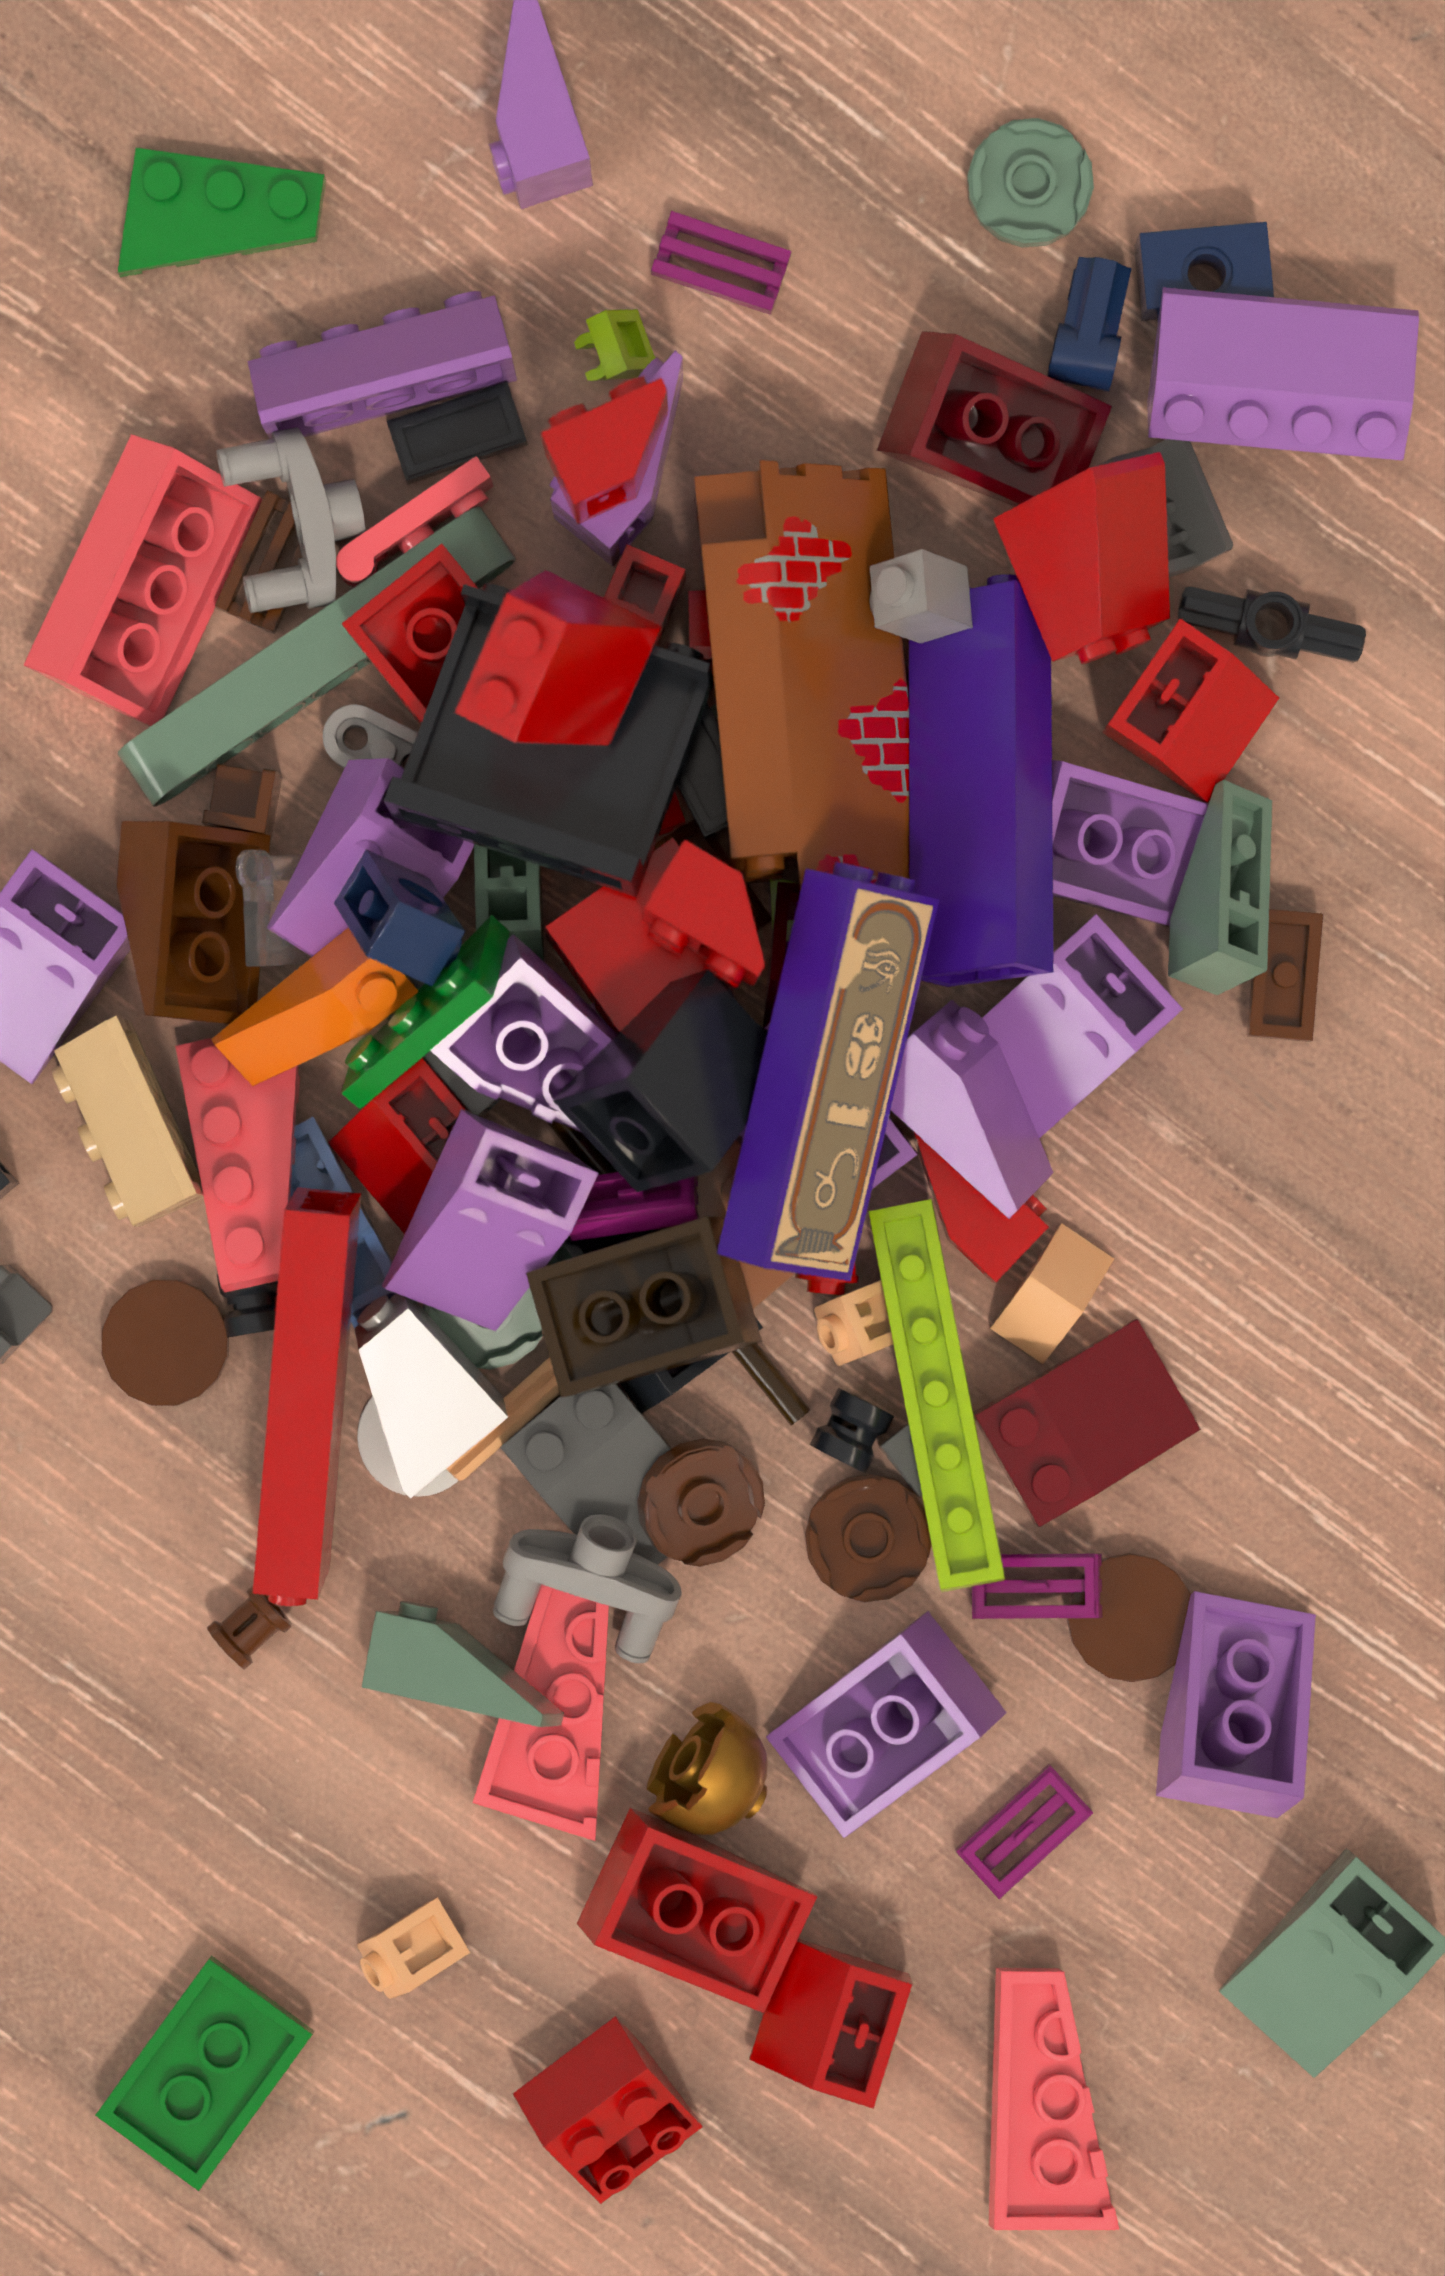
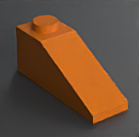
[211,927,419,1086]

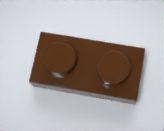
[1246,909,1323,1042]

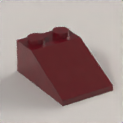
[877,331,1112,507]
[973,1319,1201,1527]

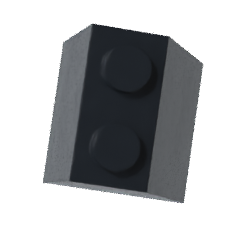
[553,969,768,1192]

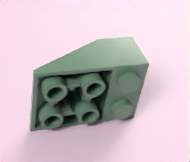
[1218,1848,1445,2078]

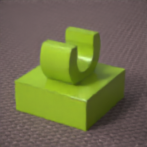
[574,309,655,381]

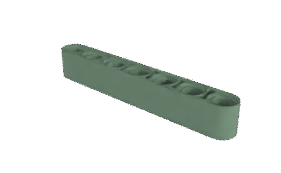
[118,506,516,807]

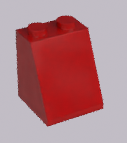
[993,452,1170,665]
[455,570,662,746]
[545,838,707,1034]

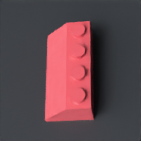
[24,434,263,727]

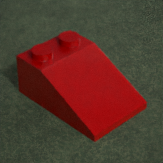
[341,543,479,725]
[577,1808,818,2013]

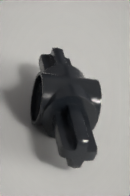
[1177,586,1366,663]

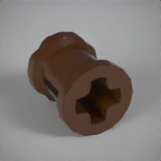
[207,1586,293,1670]

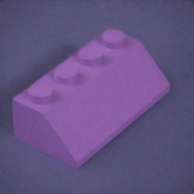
[1147,287,1419,460]
[247,291,517,439]

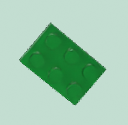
[95,1955,314,2191]

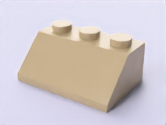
[51,1016,204,1227]

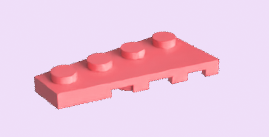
[175,1037,300,1293]
[473,1585,609,1841]
[989,1968,1119,2230]

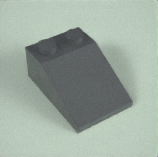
[500,1383,672,1565]

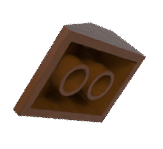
[116,821,271,1024]

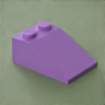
[489,0,593,209]
[1052,760,1209,926]
[891,1000,1054,1219]
[1156,1591,1316,1818]
[766,1611,1007,1838]

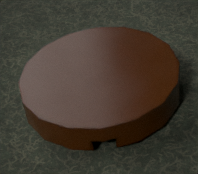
[102,1280,229,1406]
[637,1438,765,1567]
[805,1474,932,1602]
[1067,1553,1191,1682]

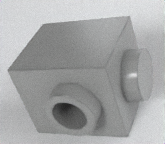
[869,549,973,644]

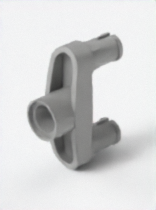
[216,427,366,613]
[493,1514,682,1664]

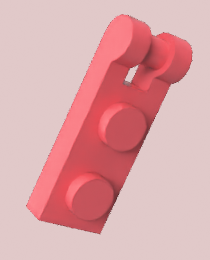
[336,456,494,588]

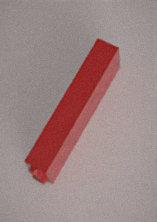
[253,1187,362,1606]

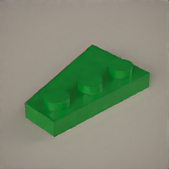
[117,148,326,278]
[341,915,510,1109]

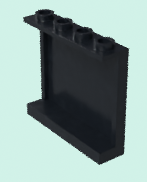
[384,583,714,897]

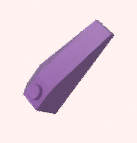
[430,934,618,1132]

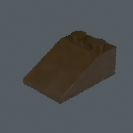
[526,1216,762,1398]

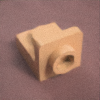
[814,1280,893,1366]
[357,1897,470,1999]

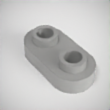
[323,704,418,769]

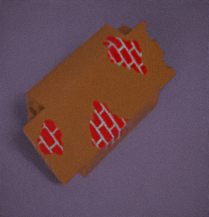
[694,460,910,892]

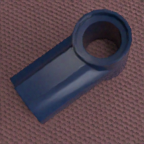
[1047,257,1132,392]

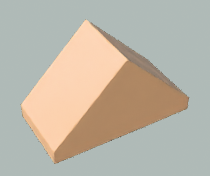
[990,1223,1114,1364]

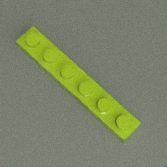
[868,1199,1006,1592]

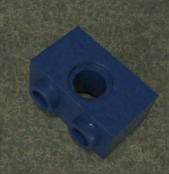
[1134,222,1274,324]
[334,849,465,986]

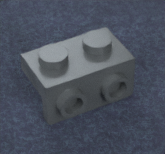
[1098,439,1233,577]

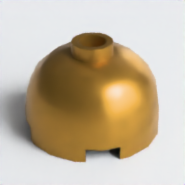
[647,1702,767,1835]

